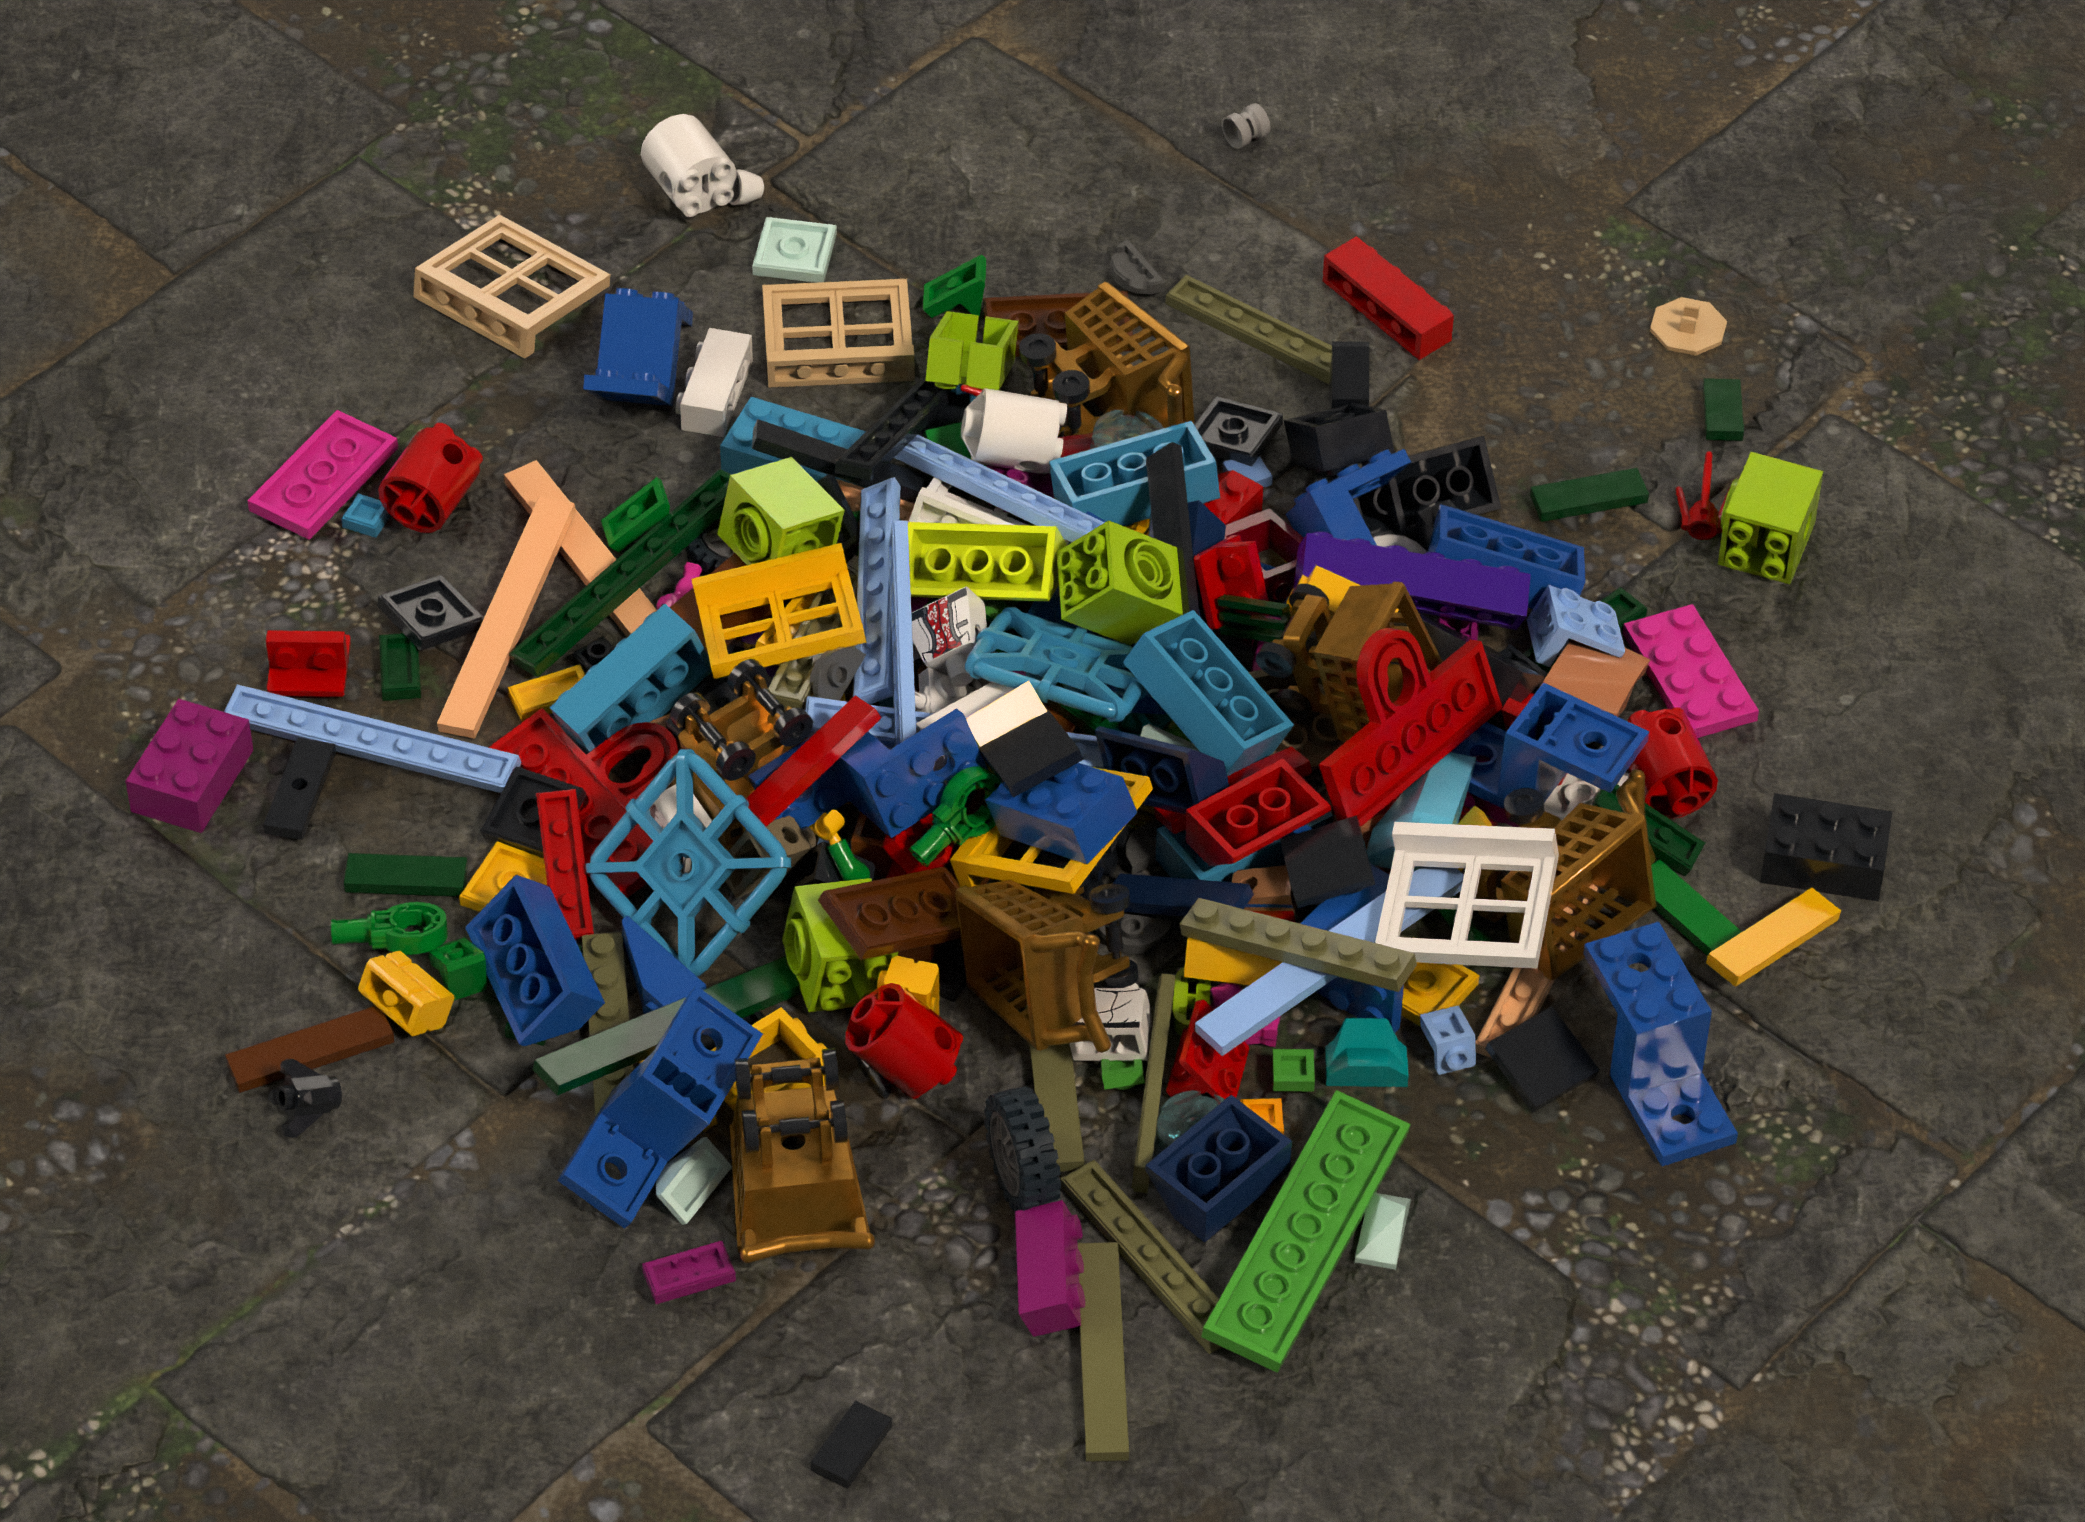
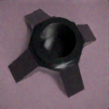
[268,1058,342,1138]

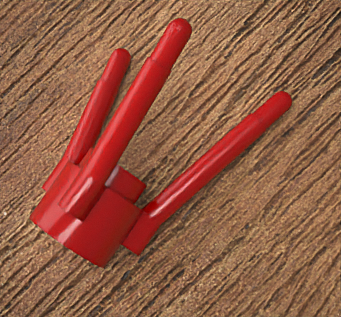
[1675,451,1733,540]

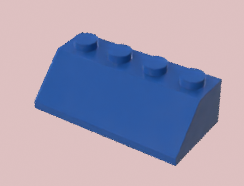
[1428,504,1586,609]
[465,875,605,1046]

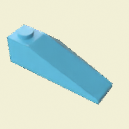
[1366,752,1476,872]

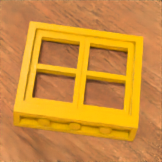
[691,543,867,679]
[950,767,1153,894]

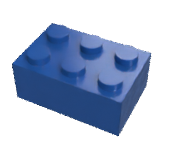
[985,763,1137,864]

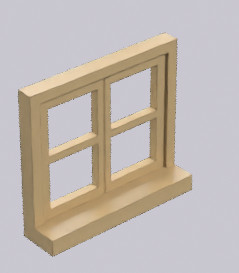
[413,215,611,359]
[762,279,915,388]

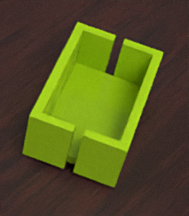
[925,311,1019,390]

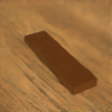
[225,1006,395,1093]

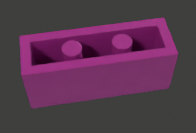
[1015,1200,1085,1337]

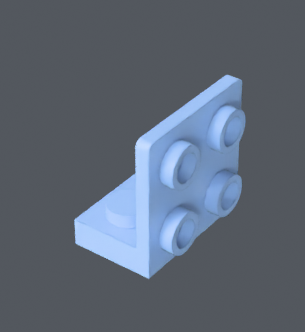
[1526,584,1625,667]

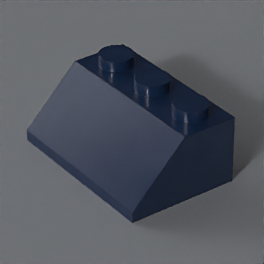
[1095,726,1230,815]
[1145,1095,1292,1243]

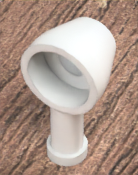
[729,169,764,205]

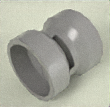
[1221,103,1271,149]

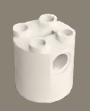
[640,114,737,217]
[961,388,1067,475]

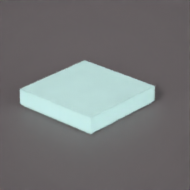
[752,217,837,283]

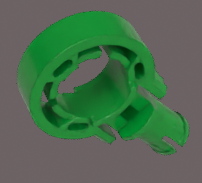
[909,766,1001,867]
[331,902,448,955]

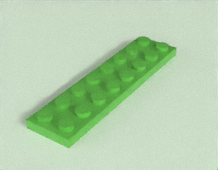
[1201,1090,1411,1373]

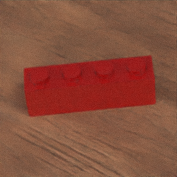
[1323,236,1454,360]

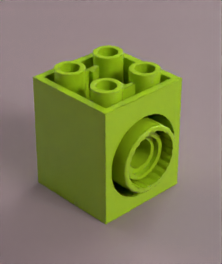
[1718,452,1823,584]
[717,457,845,565]
[1057,520,1183,646]
[782,878,898,1012]

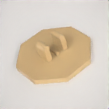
[1650,297,1727,356]

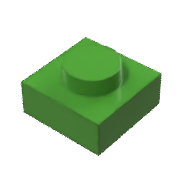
[1272,1049,1315,1092]
[1101,1059,1145,1090]

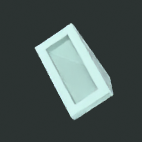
[656,1137,732,1225]
[1355,1193,1411,1270]

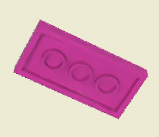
[247,410,398,540]
[1622,604,1759,738]

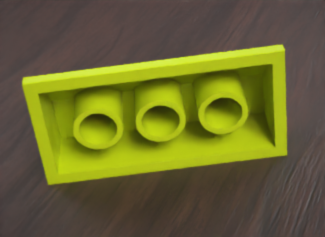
[908,522,1066,601]

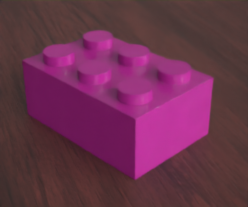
[125,698,254,833]

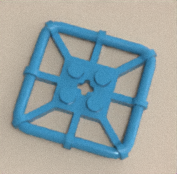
[965,607,1148,722]
[586,749,791,977]

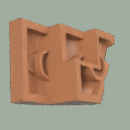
[1541,639,1651,717]

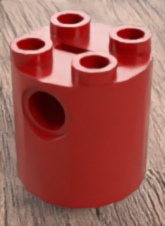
[378,423,483,533]
[1627,707,1718,820]
[845,983,963,1099]

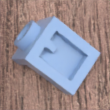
[1420,1005,1476,1075]

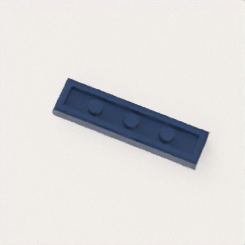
[1113,873,1254,917]

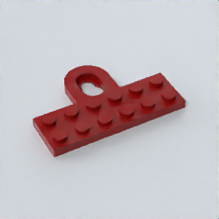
[1319,628,1503,826]
[488,708,680,898]

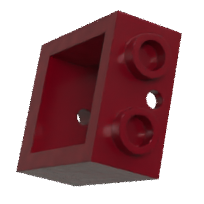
[1224,508,1304,603]

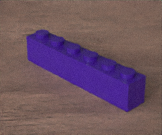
[1294,532,1531,630]

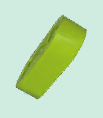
[1172,967,1211,1036]

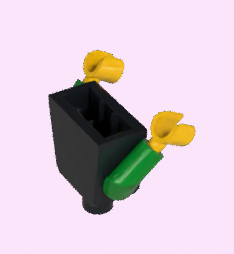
[785,810,876,899]

